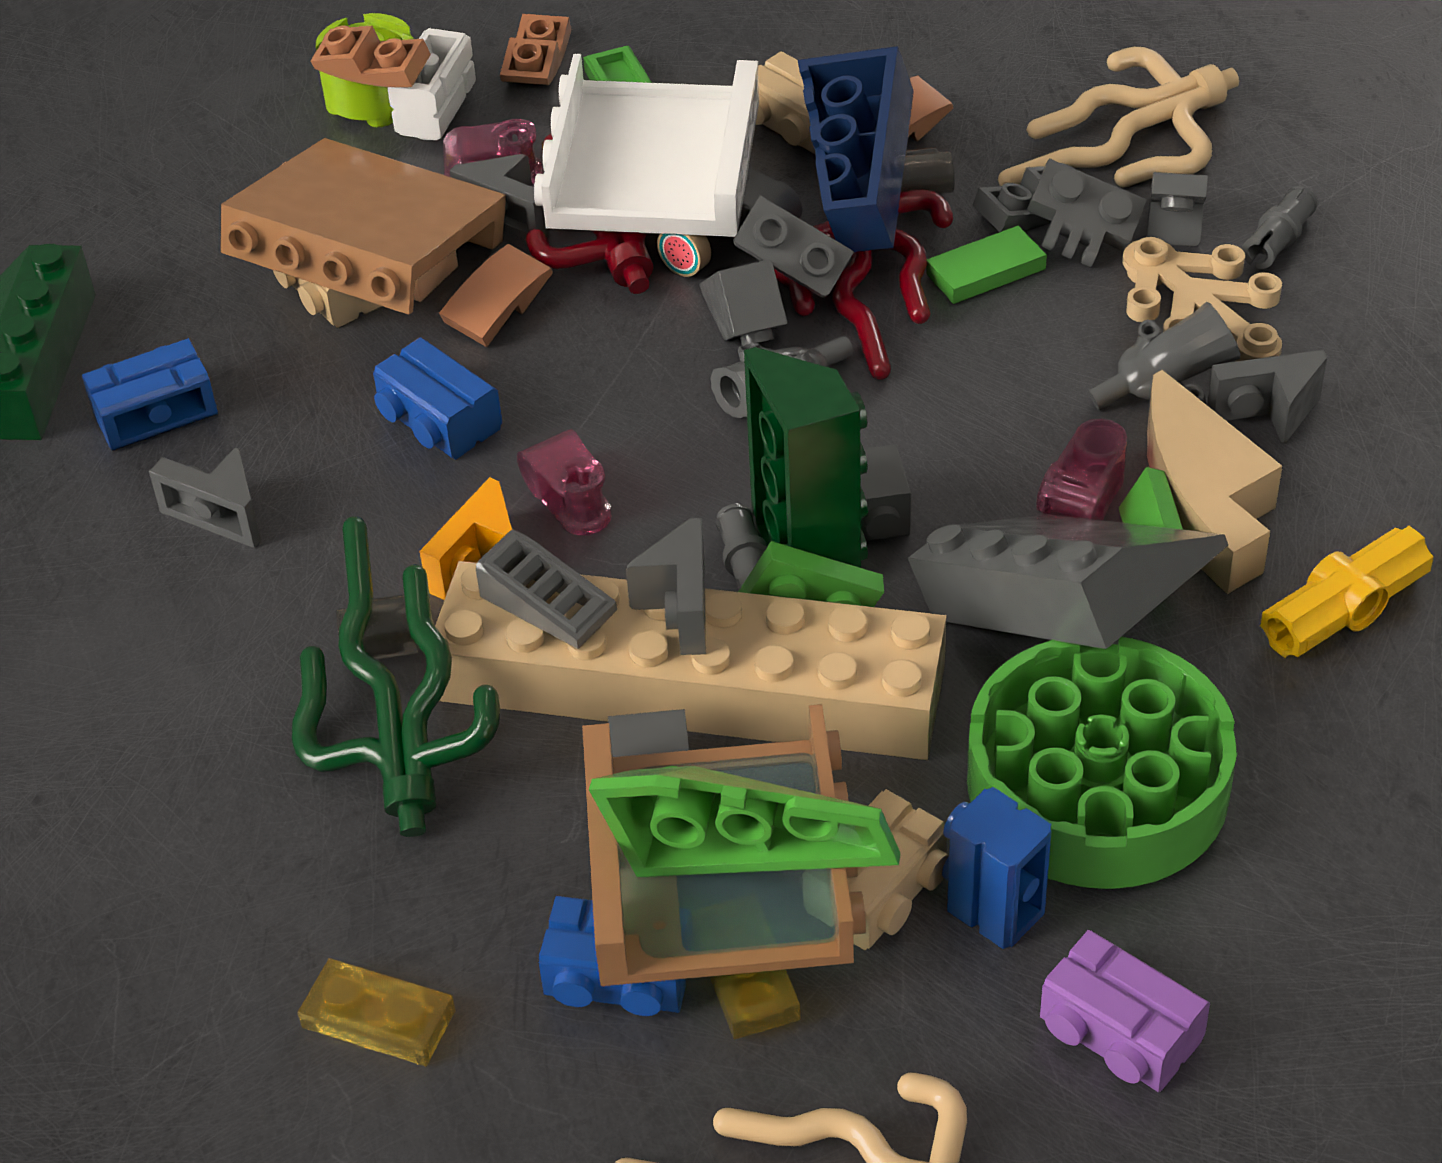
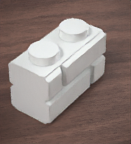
[388,28,476,141]

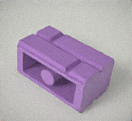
[1040,930,1210,1092]

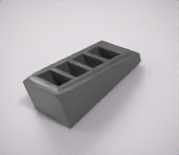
[476,529,617,649]

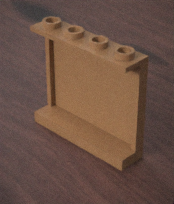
[221,138,506,315]

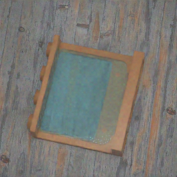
[582,704,866,986]

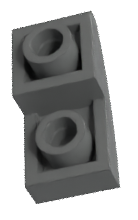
[973,163,1075,232]

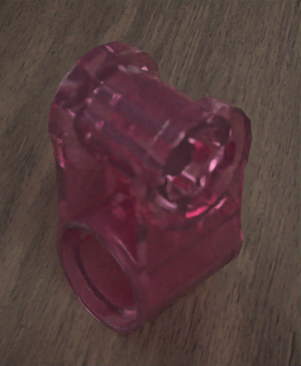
[443,119,543,184]
[1036,418,1128,520]
[517,429,612,535]

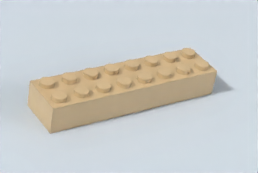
[435,561,946,760]

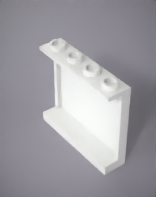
[534,54,759,237]

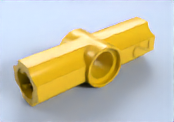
[1260,526,1434,658]

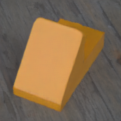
[420,477,512,600]

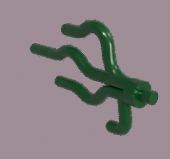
[292,516,500,837]

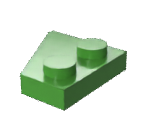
[738,541,884,607]

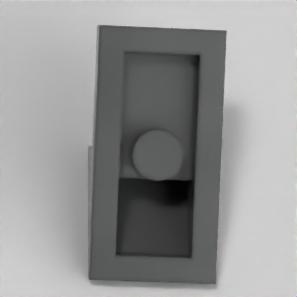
[450,154,550,240]
[1147,172,1208,247]
[1207,349,1327,443]
[149,447,261,548]
[626,518,706,655]

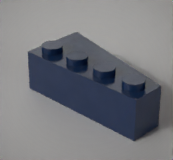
[798,46,914,252]

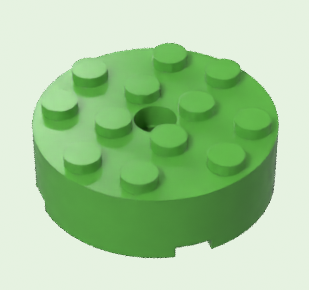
[967,637,1237,889]

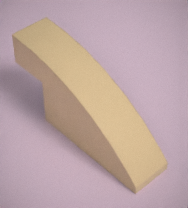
[1147,370,1282,594]

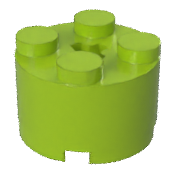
[316,13,413,127]

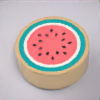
[657,233,711,277]

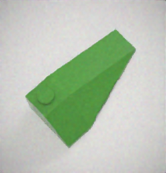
[589,766,901,877]

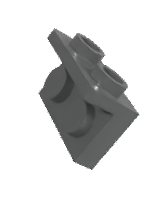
[733,195,854,298]

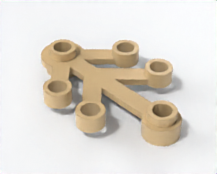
[1123,237,1282,362]

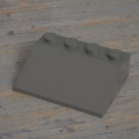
[907,514,1229,649]

